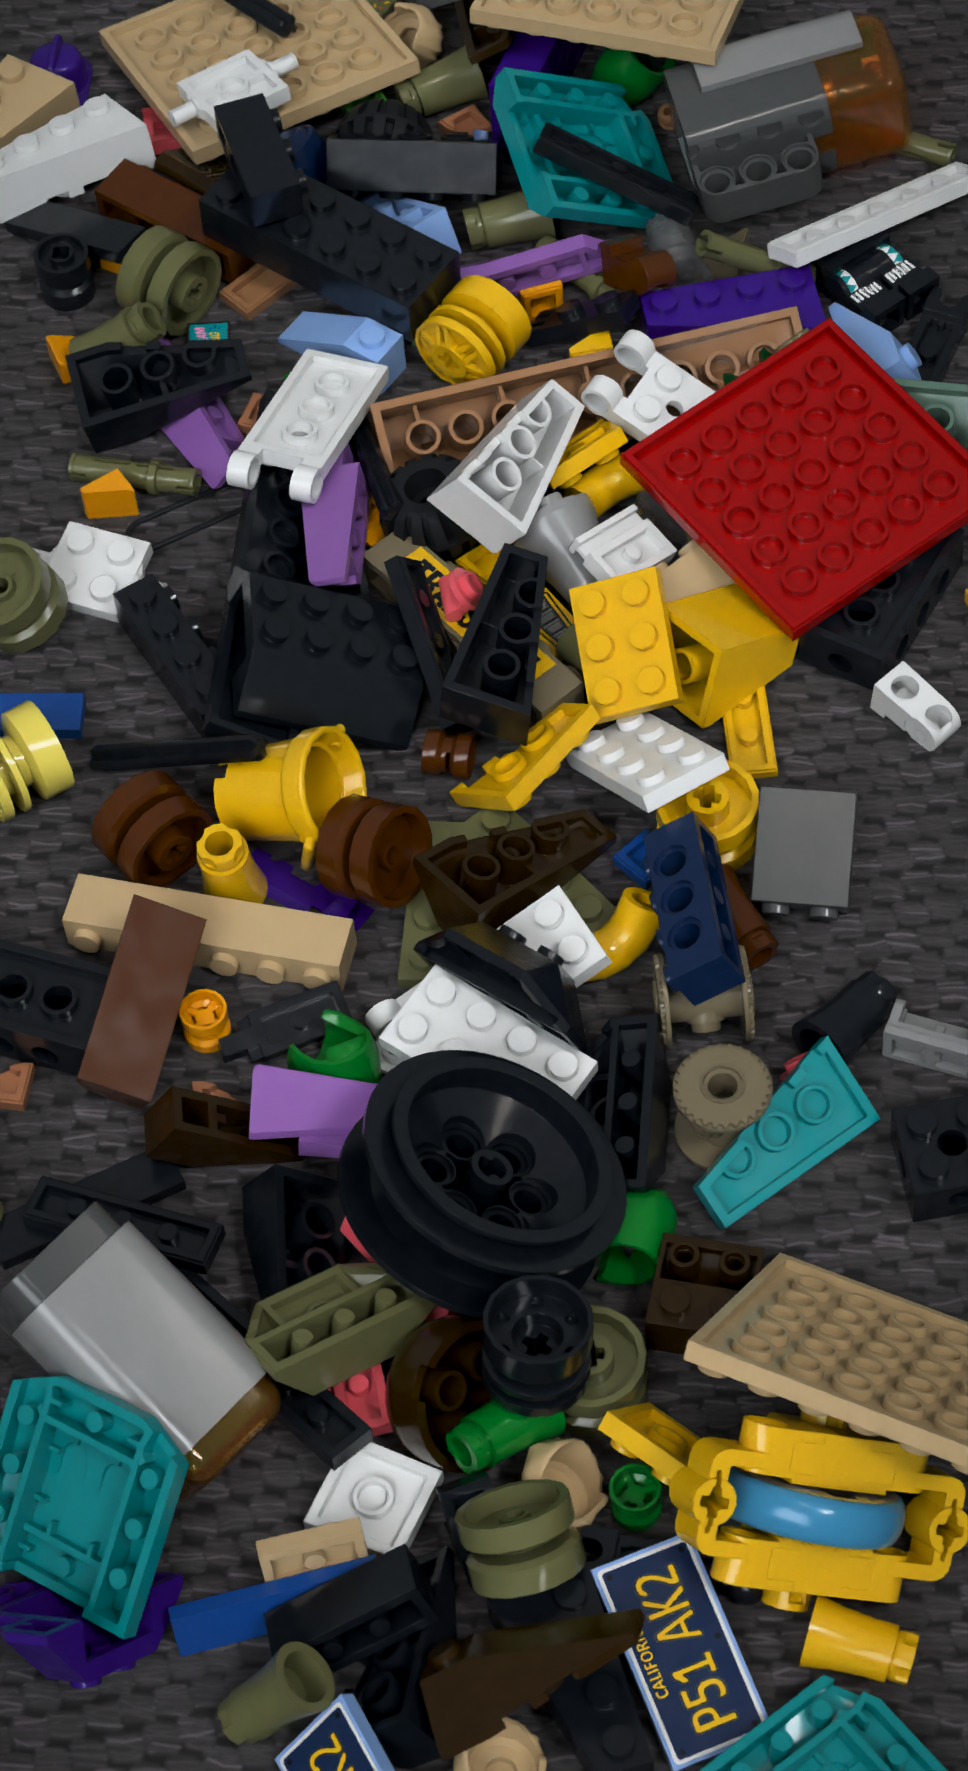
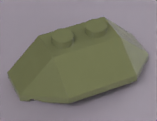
[245,1262,436,1396]

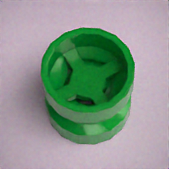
[609,1463,663,1532]

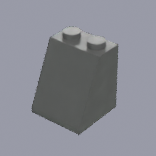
[751,786,858,921]

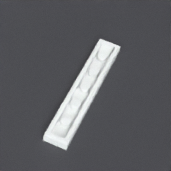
[767,161,968,268]

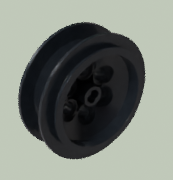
[337,1050,627,1319]

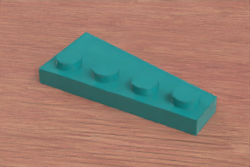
[692,1035,881,1229]

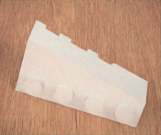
[0,94,156,224]

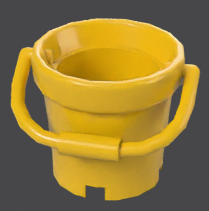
[213,724,367,871]

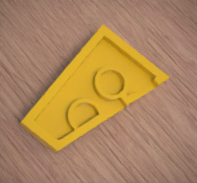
[449,702,601,812]

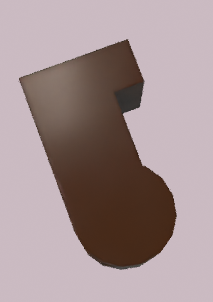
[600,234,677,295]

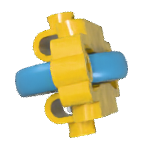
[669,1410,968,1612]

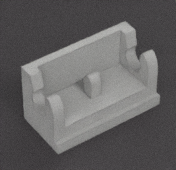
[882,998,968,1079]

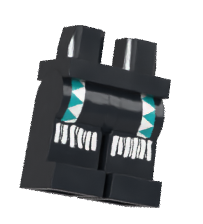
[812,230,940,332]

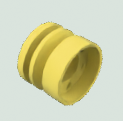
[0,700,75,823]

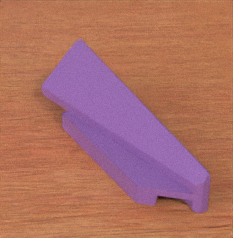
[460,234,614,297]
[158,338,245,489]
[302,443,372,587]
[249,1064,377,1158]

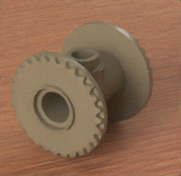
[652,945,755,1050]
[673,1044,773,1170]

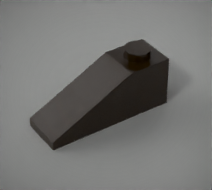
[144,1086,305,1166]

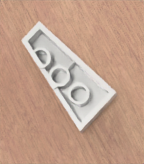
[426,379,585,554]

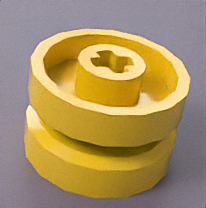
[656,759,759,871]

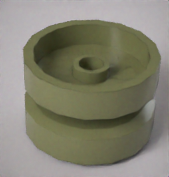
[115,225,222,336]
[0,537,68,653]
[564,1305,649,1438]
[454,1479,586,1599]

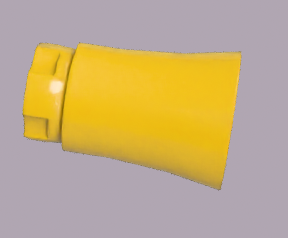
[196,823,268,904]
[799,1595,920,1686]

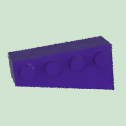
[639,264,826,339]

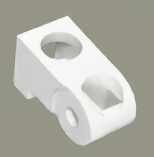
[870,661,961,752]

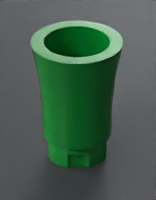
[446,1399,566,1475]

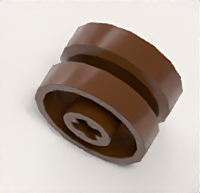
[91,770,213,888]
[315,794,432,909]

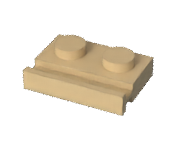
[255,1517,369,1582]

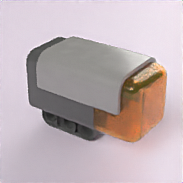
[662,9,912,223]
[0,1201,281,1501]

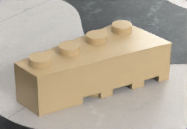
[0,54,80,149]

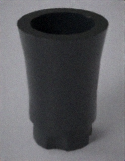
[792,971,897,1066]

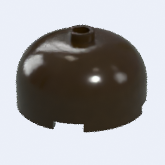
[385,1314,495,1474]

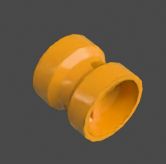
[179,989,232,1053]

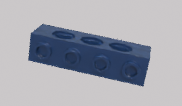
[643,811,746,1006]

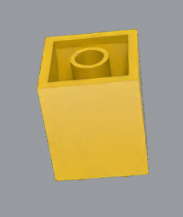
[667,583,799,729]

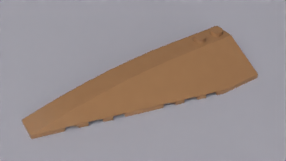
[368,306,803,474]

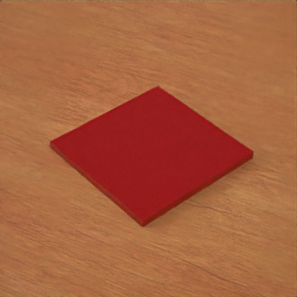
[620,318,968,641]

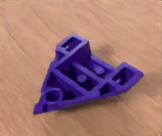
[0,1571,184,1688]

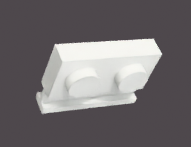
[569,504,678,581]

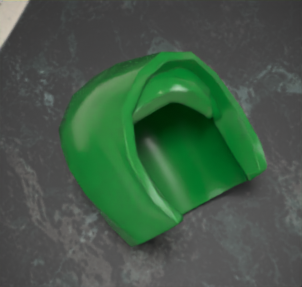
[591,47,677,107]
[287,1009,382,1084]
[596,1188,678,1286]

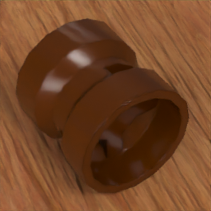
[421,728,477,780]

